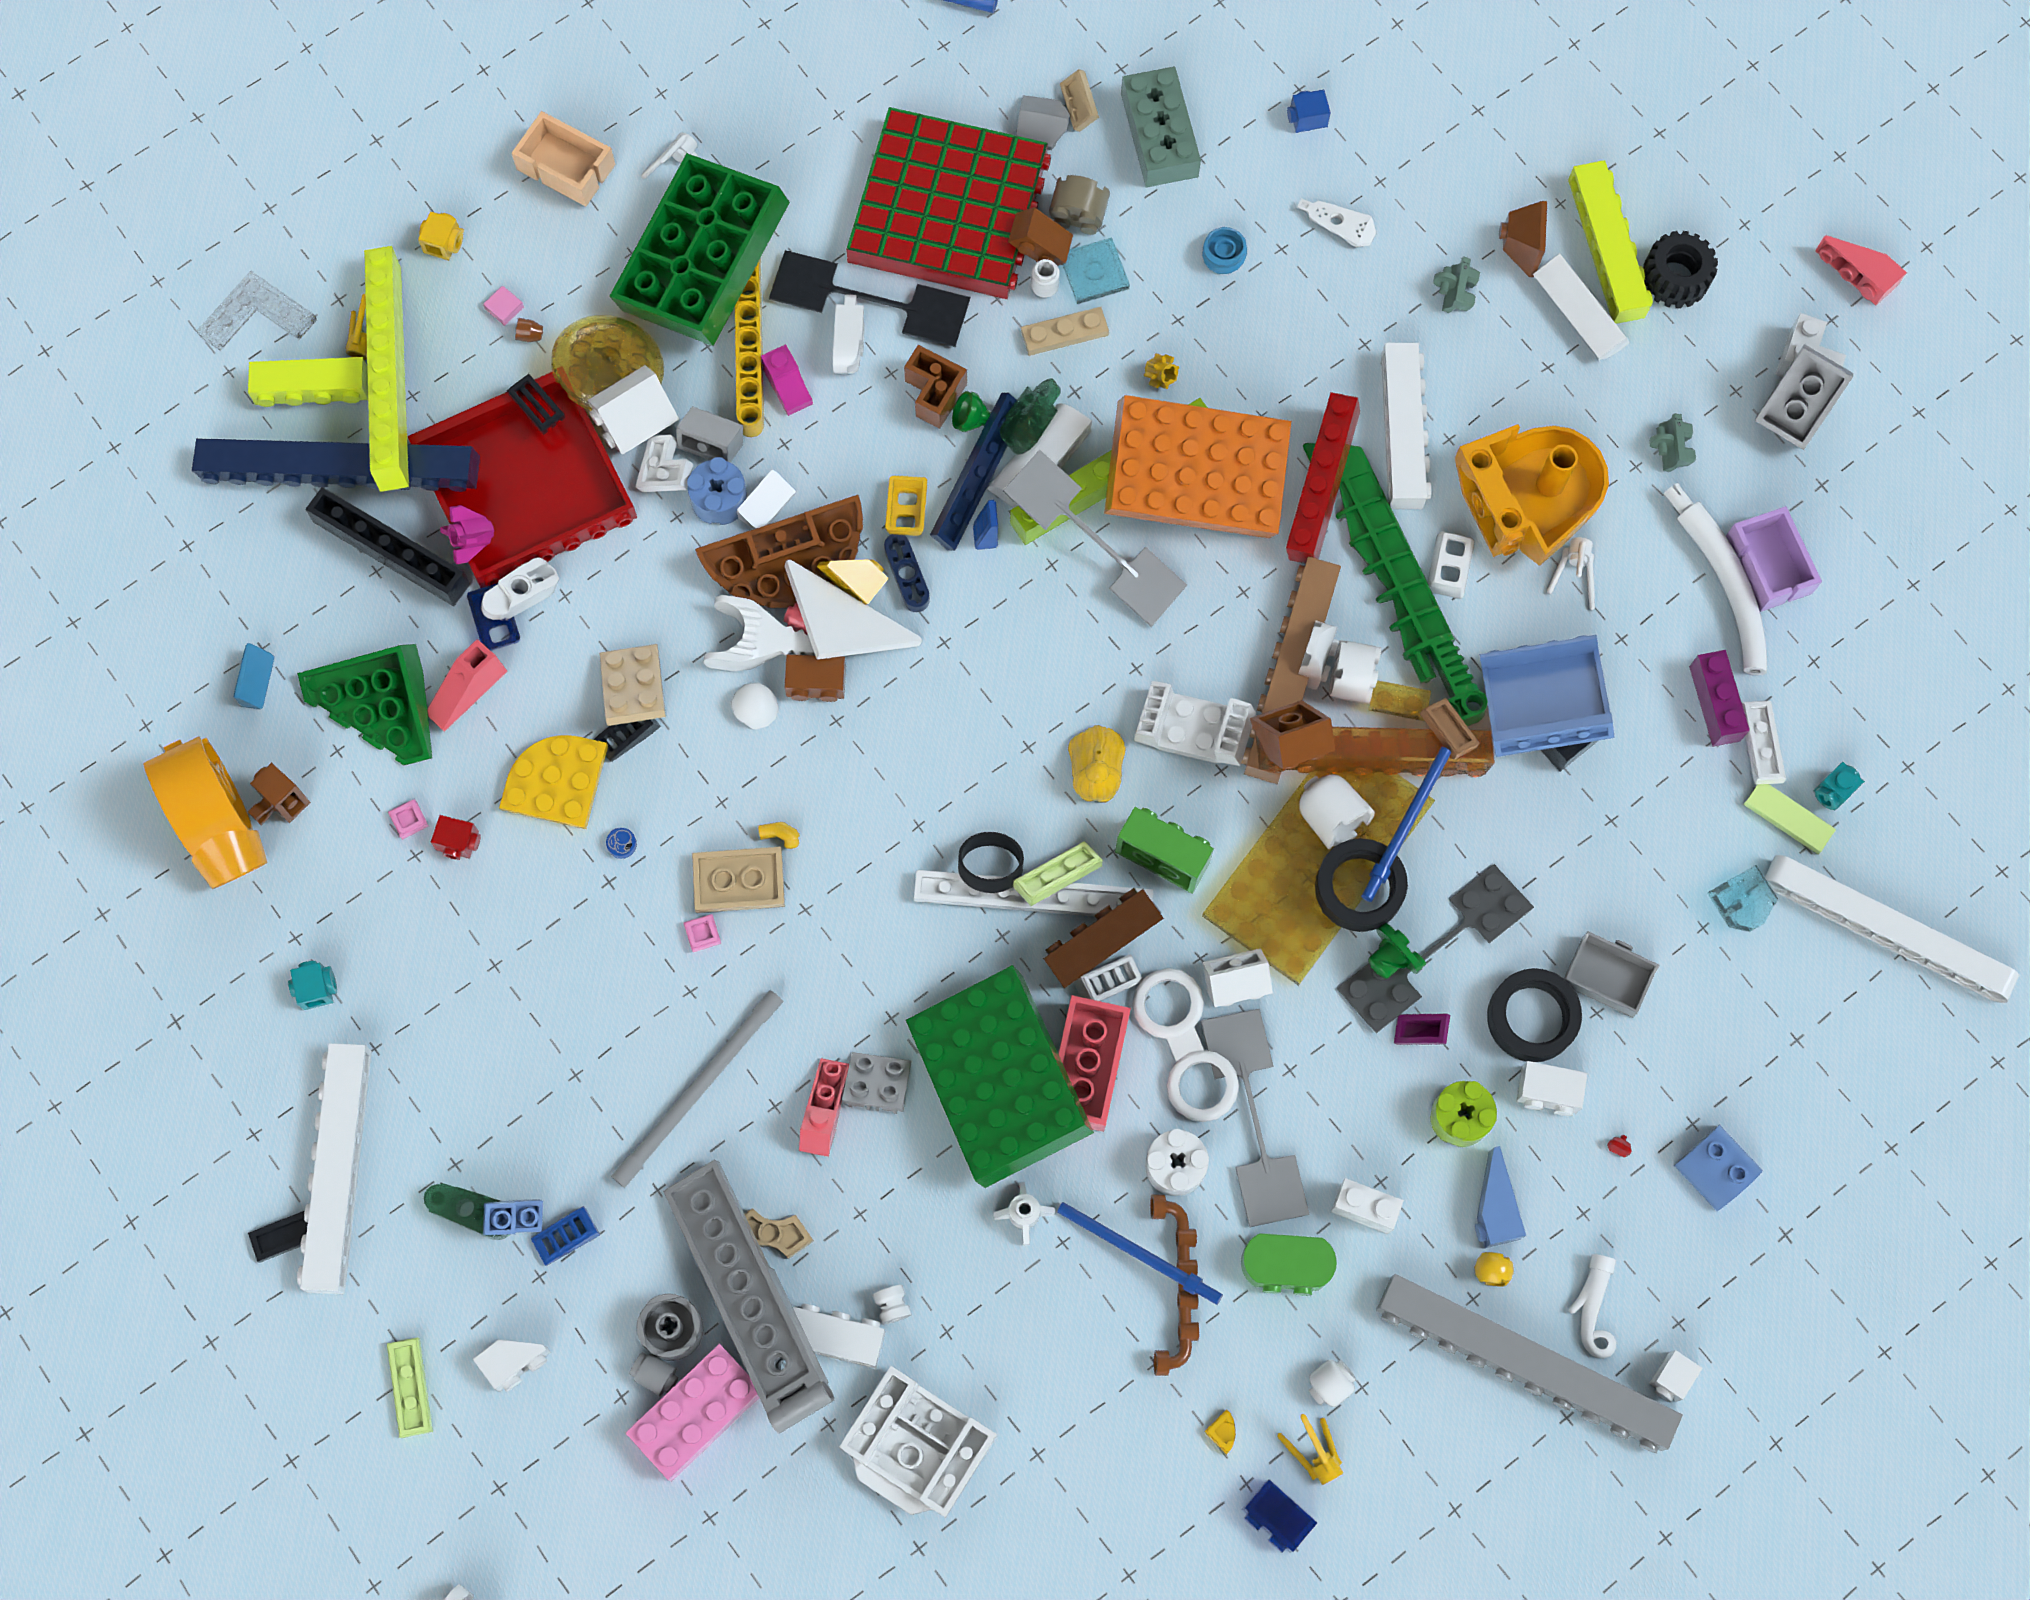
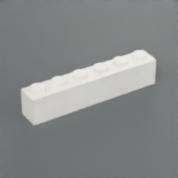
[1381,343,1431,509]

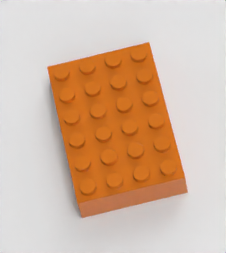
[1104,395,1292,539]

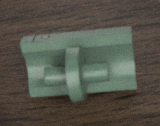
[1433,256,1480,313]
[1649,413,1696,472]

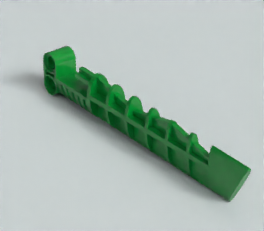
[1303,443,1488,727]

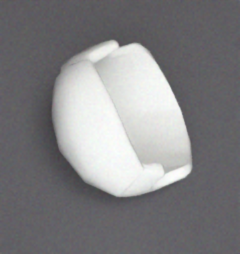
[731,683,779,729]

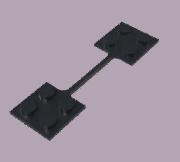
[769,250,971,347]

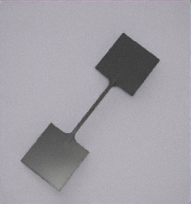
[1337,864,1534,1034]

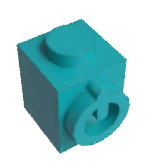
[1813,762,1865,811]
[288,961,337,1010]

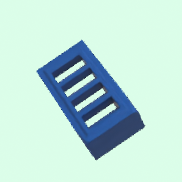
[973,500,998,550]
[531,1206,600,1266]

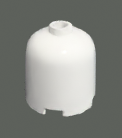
[1299,774,1375,849]

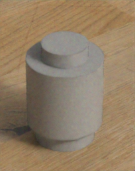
[629,1352,678,1396]

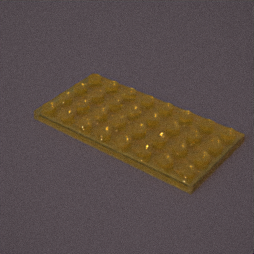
[1202,733,1435,986]

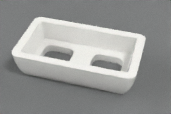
[1427,532,1475,599]

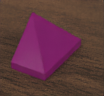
[1394,1013,1451,1045]

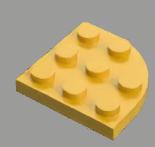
[499,735,608,829]

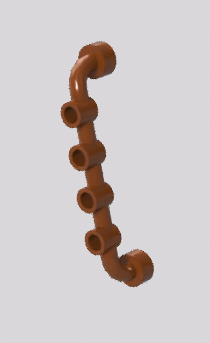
[1150,1194,1199,1376]

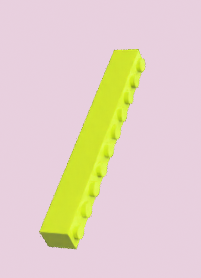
[364,246,409,492]

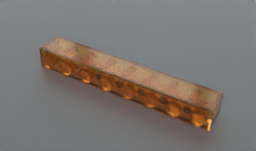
[1256,727,1495,777]

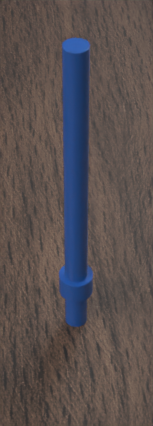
[1361,747,1451,902]
[1057,1202,1223,1305]

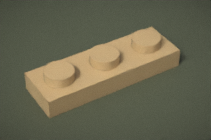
[1021,307,1109,356]

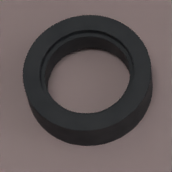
[1315,838,1408,932]
[1487,968,1582,1062]

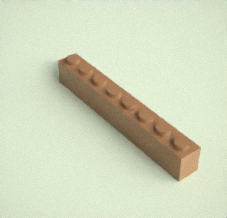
[1241,556,1341,784]

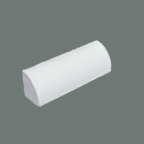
[1533,253,1629,360]

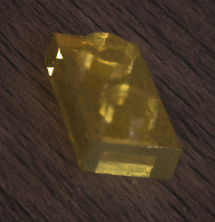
[1368,680,1431,721]

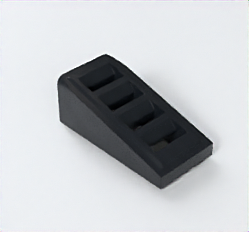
[594,719,661,762]

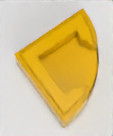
[1204,1409,1236,1455]

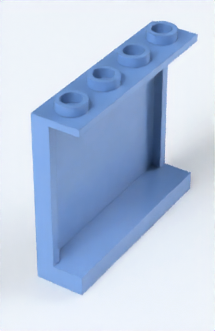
[1479,635,1615,757]

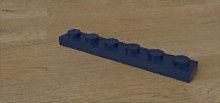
[930,392,1026,551]

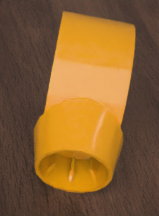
[143,736,268,889]

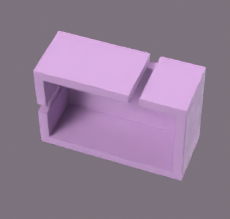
[1726,506,1822,612]

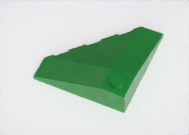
[297,644,432,766]

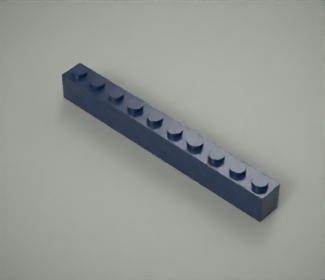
[191,438,480,492]

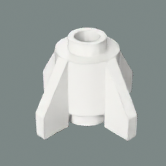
[993,1182,1055,1246]

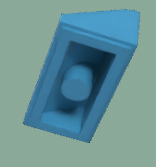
[233,643,275,709]

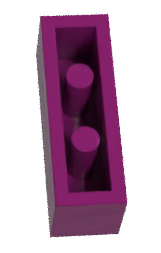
[1689,650,1750,747]

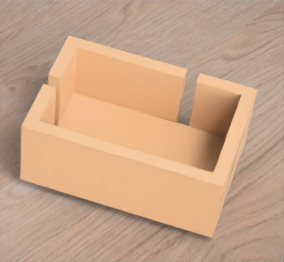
[512,111,615,207]

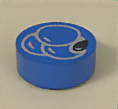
[606,828,637,859]

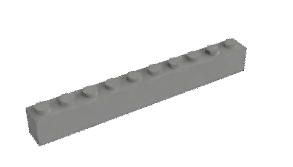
[1376,1274,1683,1453]

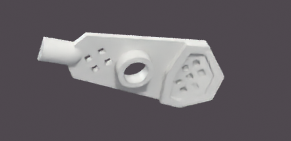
[1297,198,1376,247]

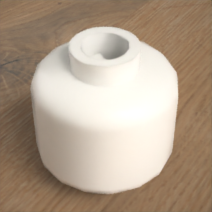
[1309,1360,1356,1407]

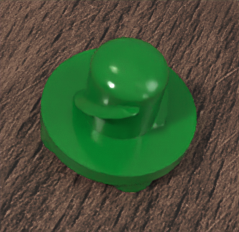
[1368,922,1426,979]

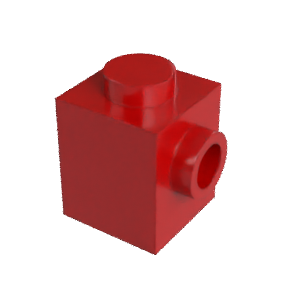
[431,815,481,860]

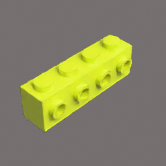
[248,357,368,407]

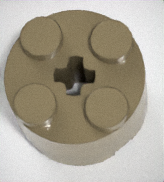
[1049,175,1110,235]

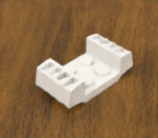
[1134,681,1256,766]

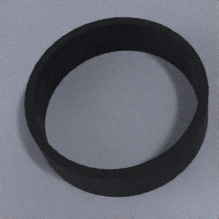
[958,832,1024,893]

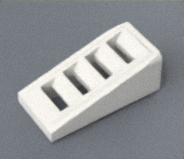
[1074,954,1142,1001]

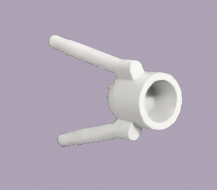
[641,132,698,179]
[1547,537,1595,610]

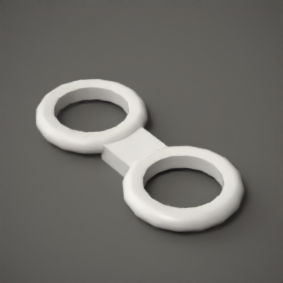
[1132,968,1239,1122]

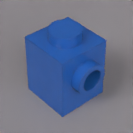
[1287,89,1331,133]

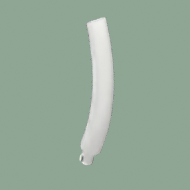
[1663,483,1767,675]

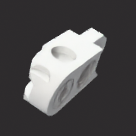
[833,295,864,374]
[481,558,559,620]

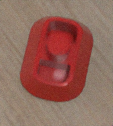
[1607,1135,1632,1157]

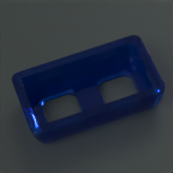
[467,583,520,651]

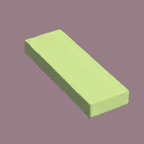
[1743,784,1836,854]
[1013,841,1103,906]
[387,1337,433,1438]

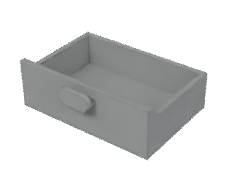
[1564,931,1659,1018]

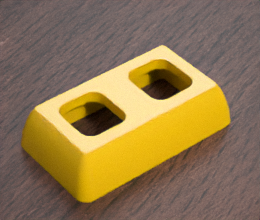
[885,476,927,536]

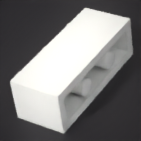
[793,1303,886,1369]

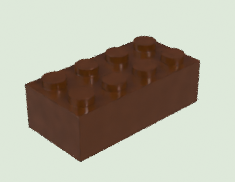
[1043,888,1164,988]

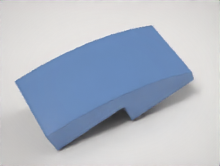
[483,1199,543,1235]

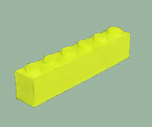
[1568,160,1653,324]

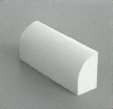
[987,403,1092,508]

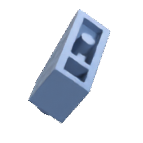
[1475,1146,1526,1248]

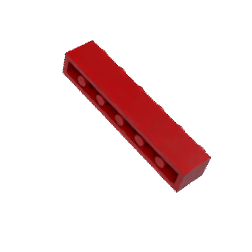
[1286,392,1360,564]

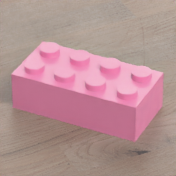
[626,1343,759,1482]

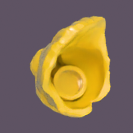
[1068,725,1126,803]

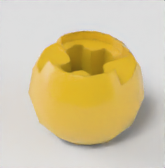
[1474,1252,1514,1287]

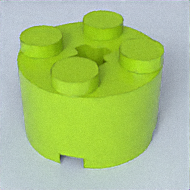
[1430,1081,1497,1147]

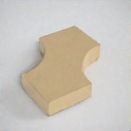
[745,1208,814,1259]

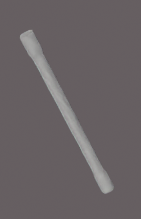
[611,990,783,1188]

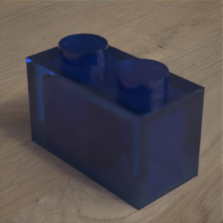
[1242,1479,1317,1553]

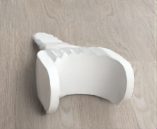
[703,595,815,671]

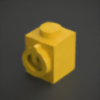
[418,211,464,261]

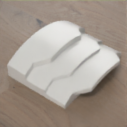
[839,1366,997,1518]

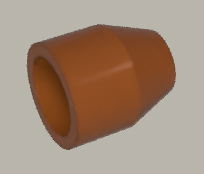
[515,318,543,342]

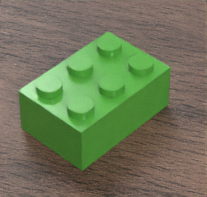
[1115,807,1214,894]

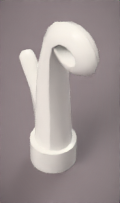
[1569,1254,1616,1359]

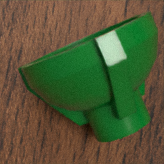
[952,391,990,432]

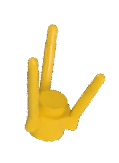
[345,294,367,360]
[1277,1414,1343,1485]

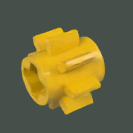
[1144,353,1179,389]

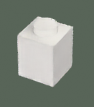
[1649,1350,1703,1402]

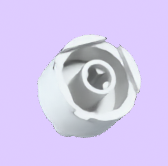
[1329,640,1381,704]
[1145,1129,1209,1196]

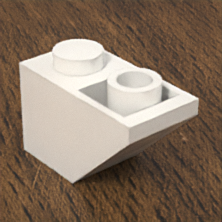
[473,1339,551,1392]

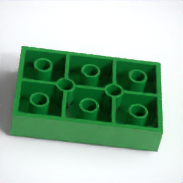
[609,153,790,346]
[906,965,1094,1188]

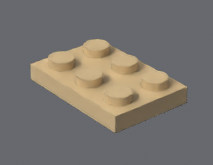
[600,644,666,726]
[692,847,785,913]

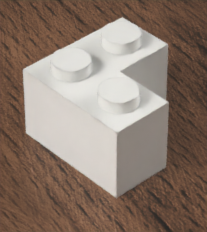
[1775,313,1846,377]

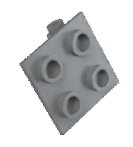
[842,1052,911,1114]

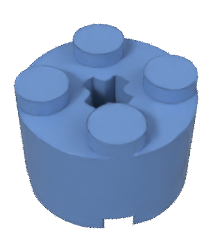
[687,457,747,525]

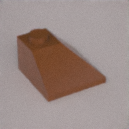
[1499,201,1547,277]

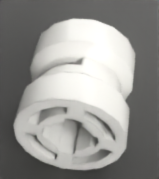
[873,1285,912,1325]

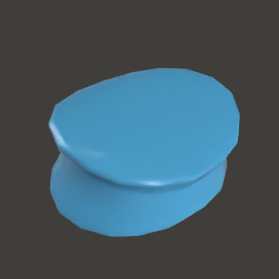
[1202,227,1247,274]

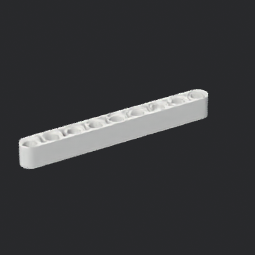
[1763,855,2019,1003]

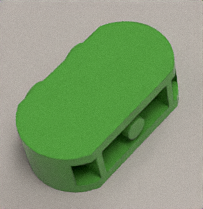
[1241,1233,1337,1296]

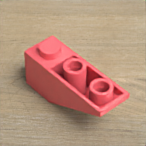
[1815,235,1907,305]
[427,639,507,732]
[799,1058,849,1157]

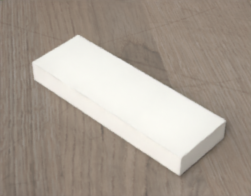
[1742,701,1786,785]

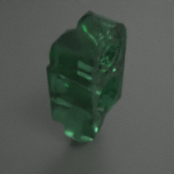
[1000,378,1061,455]
[423,1183,511,1240]

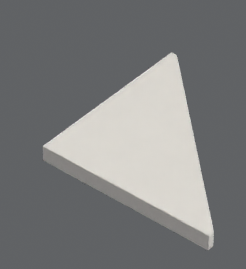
[784,560,922,659]

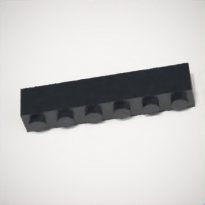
[305,487,470,606]

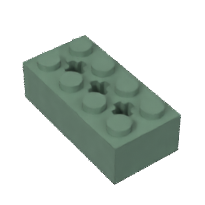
[1121,66,1201,188]

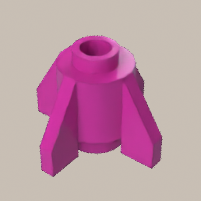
[440,505,494,564]

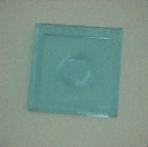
[1063,238,1130,304]

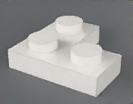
[636,435,693,492]

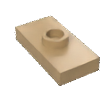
[1060,69,1099,132]

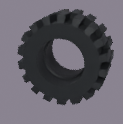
[1643,231,1718,308]

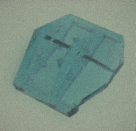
[1707,865,1778,932]

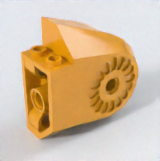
[1455,424,1609,566]

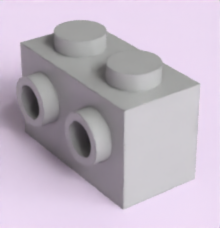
[676,406,743,463]

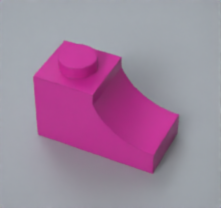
[761,344,813,416]

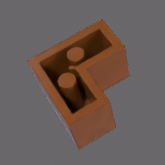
[904,345,967,429]

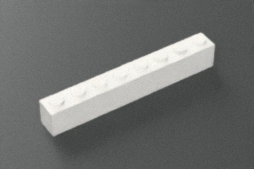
[297,1043,372,1294]

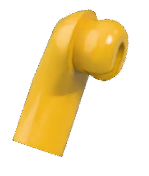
[758,822,800,849]

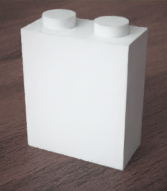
[588,365,679,455]

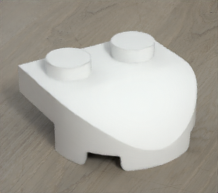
[1298,620,1339,690]

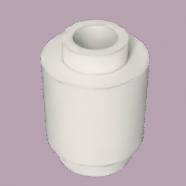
[1031,259,1060,298]

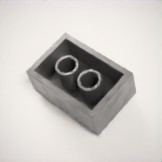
[1755,344,1853,450]

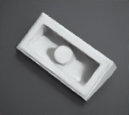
[737,470,796,529]

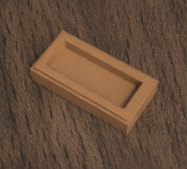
[1420,698,1480,760]

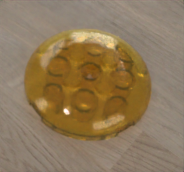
[551,315,664,411]

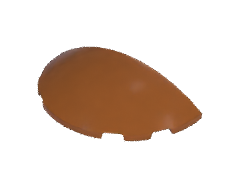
[695,494,863,608]

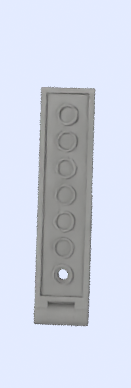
[663,1159,834,1434]

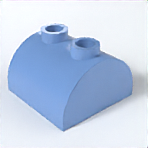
[1674,1124,1763,1211]

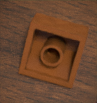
[1250,700,1335,769]

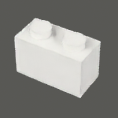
[1203,948,1273,1007]
[1516,1061,1588,1116]
[1331,1178,1404,1234]

